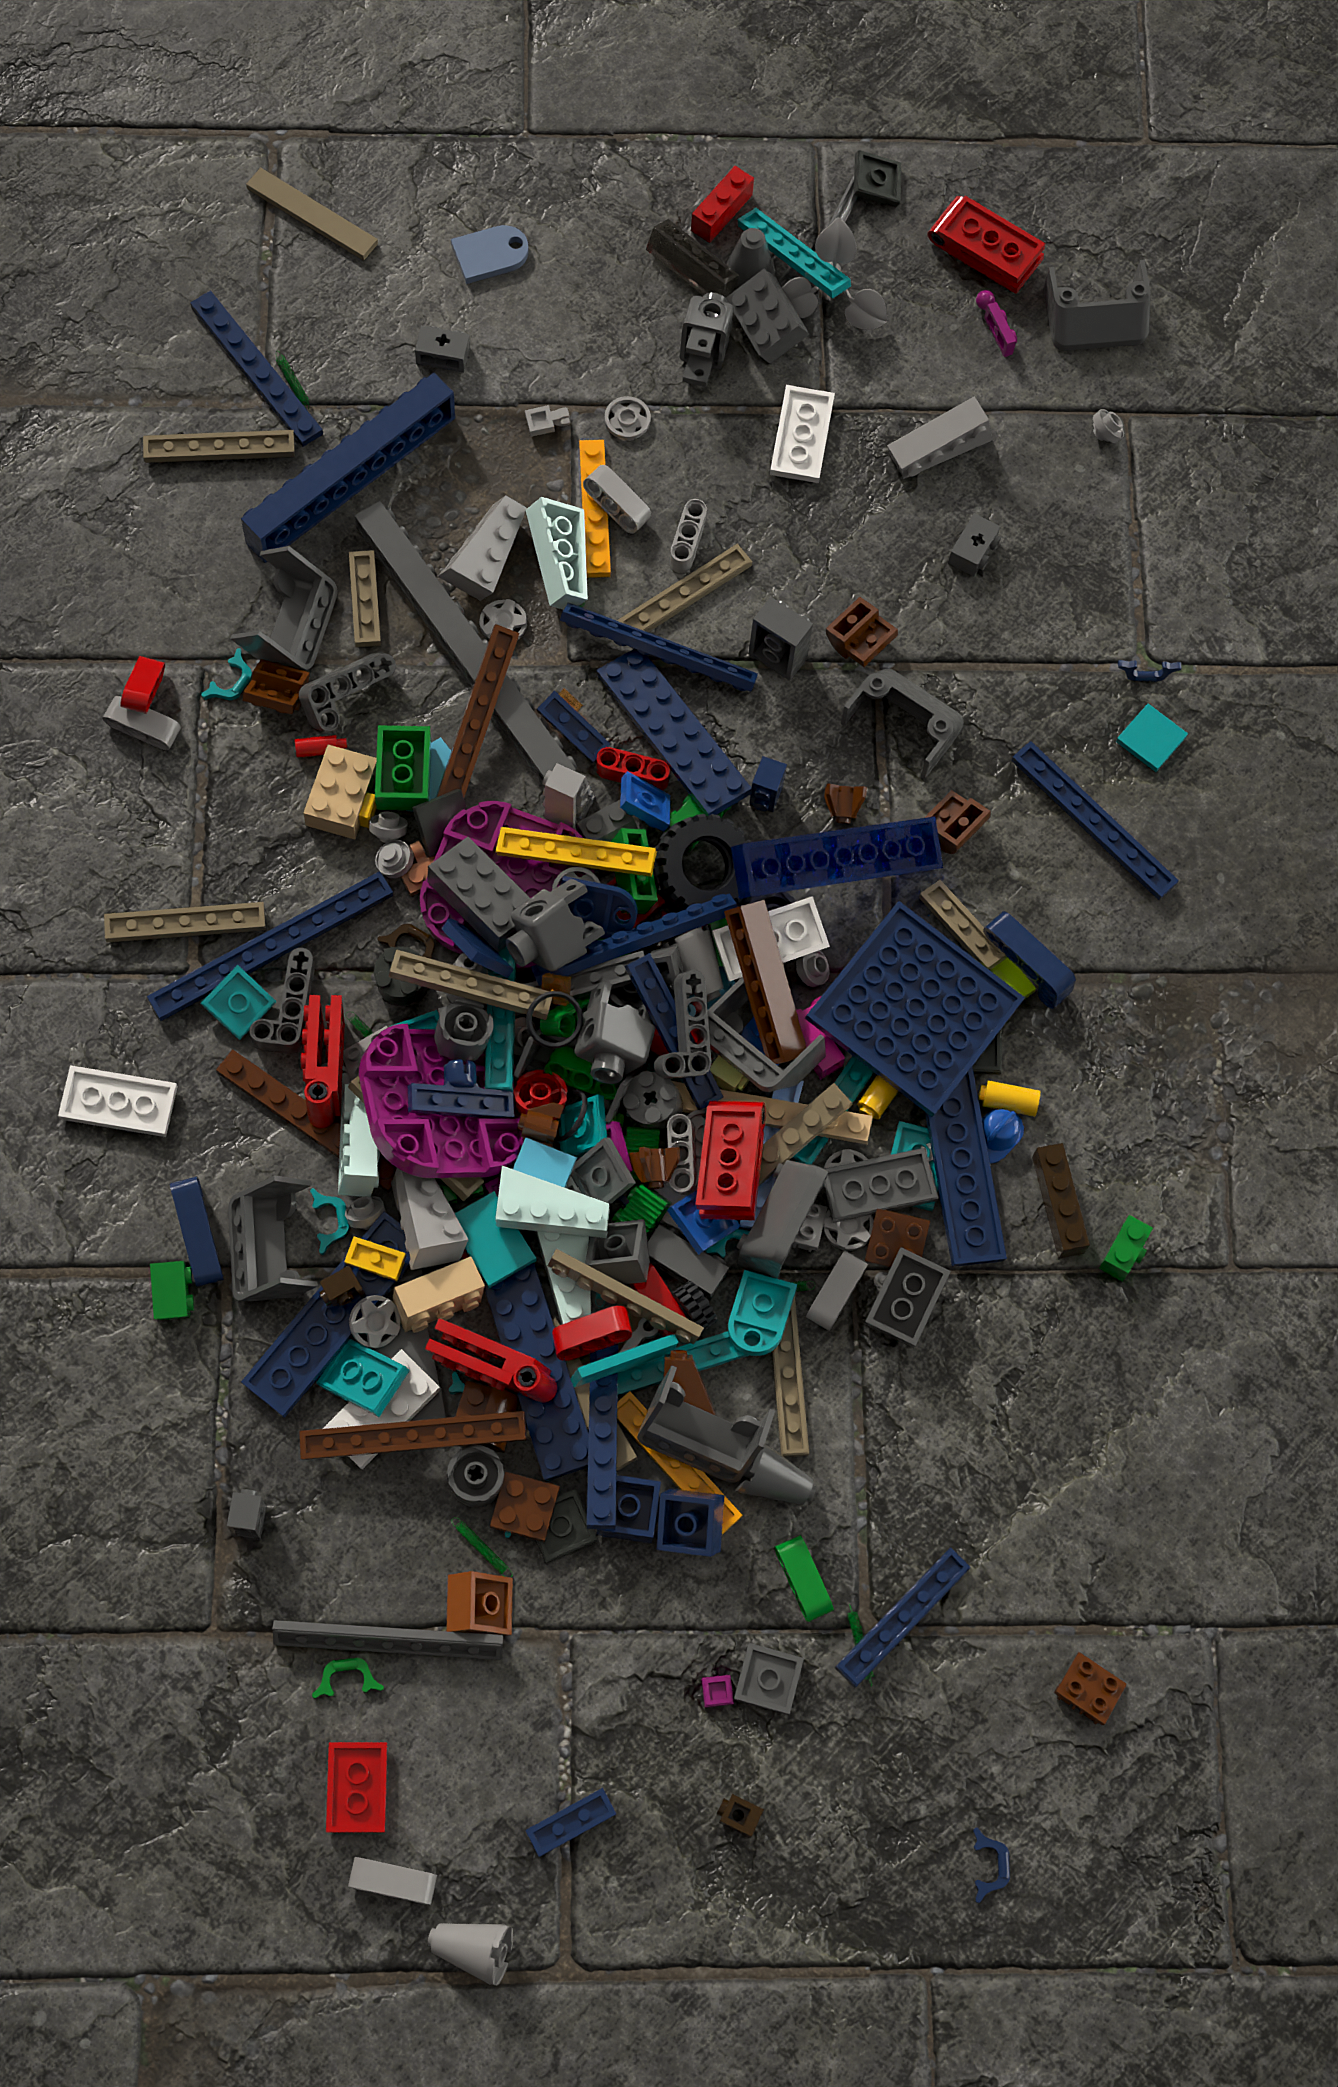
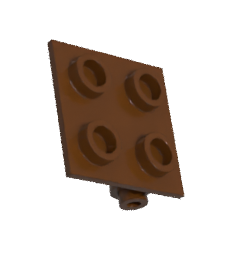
[865,1208,930,1267]
[1054,1652,1127,1725]

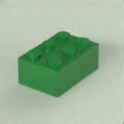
[375,725,432,811]

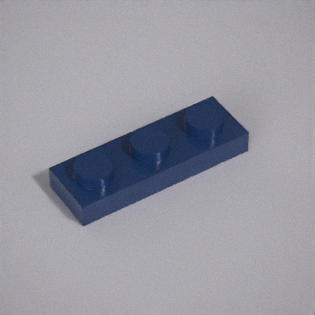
[536,690,610,763]
[525,1788,616,1857]

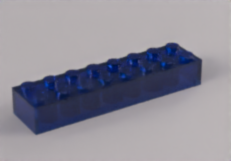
[731,816,943,899]

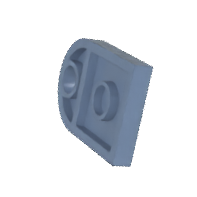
[451,225,528,284]

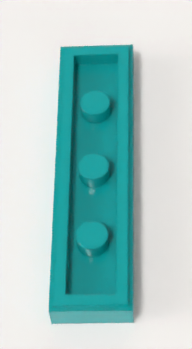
[570,1334,679,1388]

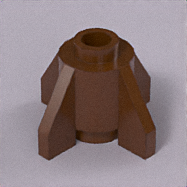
[824,784,867,824]
[517,1102,564,1147]
[629,1147,680,1189]

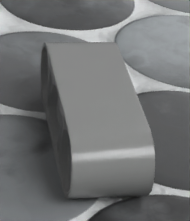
[583,465,651,533]
[670,499,707,573]
[102,696,181,750]
[667,1114,698,1195]
[806,1251,868,1331]
[348,1857,437,1905]

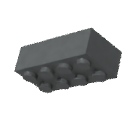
[427,837,530,953]

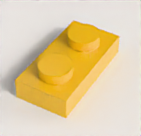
[344,1236,407,1281]

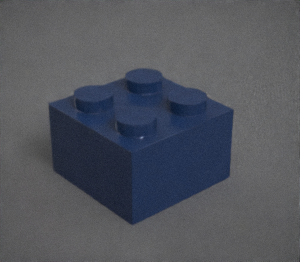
[596,1475,661,1543]
[657,1489,724,1557]

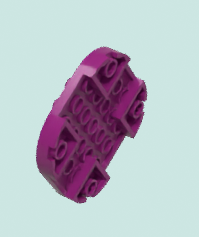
[420,801,595,973]
[359,1024,524,1178]

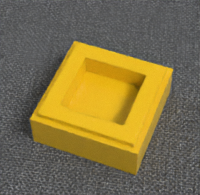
[359,793,377,828]

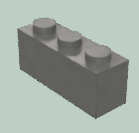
[648,1224,729,1301]

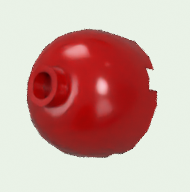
[513,1070,567,1120]

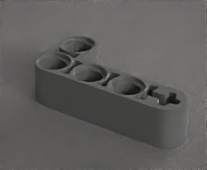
[299,653,396,731]
[250,948,315,1054]
[654,970,711,1079]

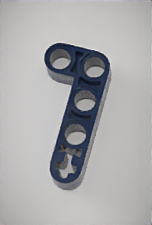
[983,911,1076,1009]
[170,1176,224,1287]

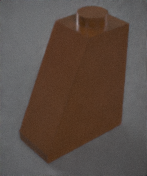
[663,1350,717,1416]

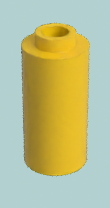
[857,1075,898,1119]
[978,1080,1040,1117]

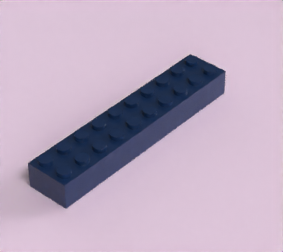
[241,373,455,563]

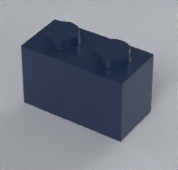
[749,756,787,812]

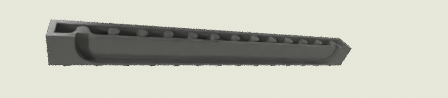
[355,501,577,788]

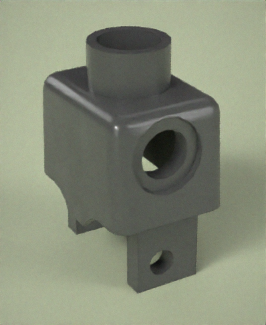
[679,293,734,387]
[506,879,605,972]
[575,981,656,1084]

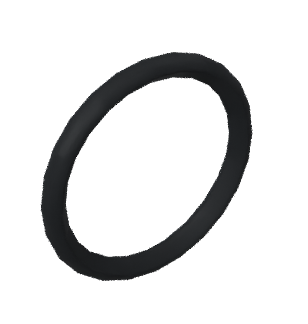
[526,991,583,1049]
[554,1090,588,1142]

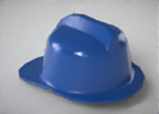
[982,1109,1024,1164]

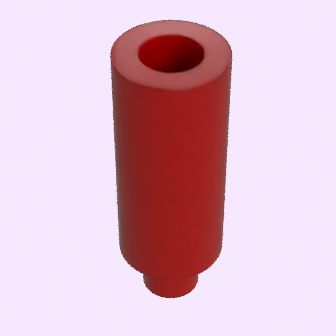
[295,735,347,758]

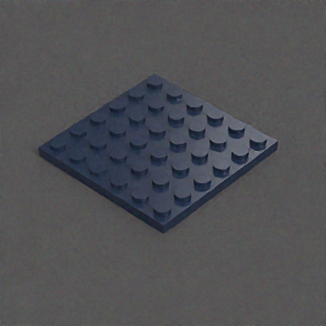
[804,901,1025,1117]

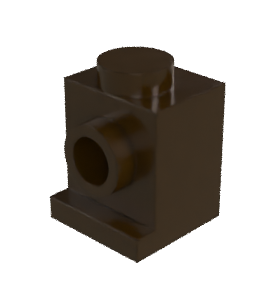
[319,1265,366,1307]
[717,1794,764,1839]

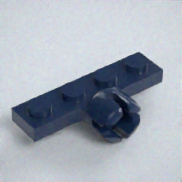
[408,1059,514,1119]

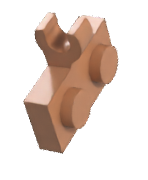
[401,841,436,896]

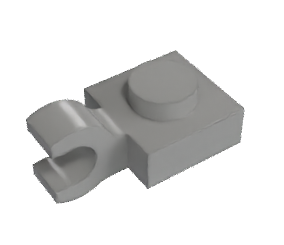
[525,405,570,437]
[619,1318,659,1353]

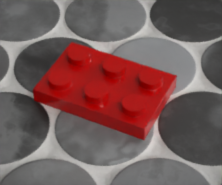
[326,1742,388,1833]

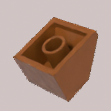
[446,1571,513,1636]

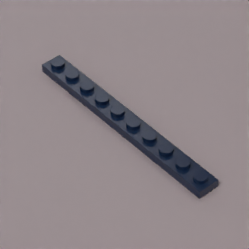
[147,871,393,1021]

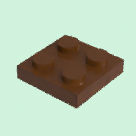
[490,1472,560,1542]

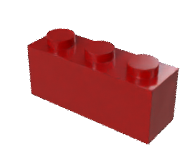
[691,166,754,243]

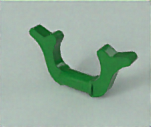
[312,1658,384,1698]

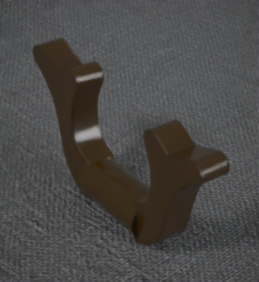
[377,923,435,959]

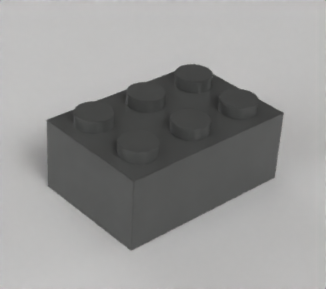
[726,268,809,364]
[748,597,813,681]
[864,1248,951,1349]

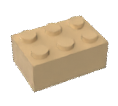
[303,745,376,839]
[392,1257,485,1333]

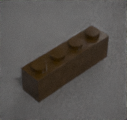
[1032,1143,1090,1259]

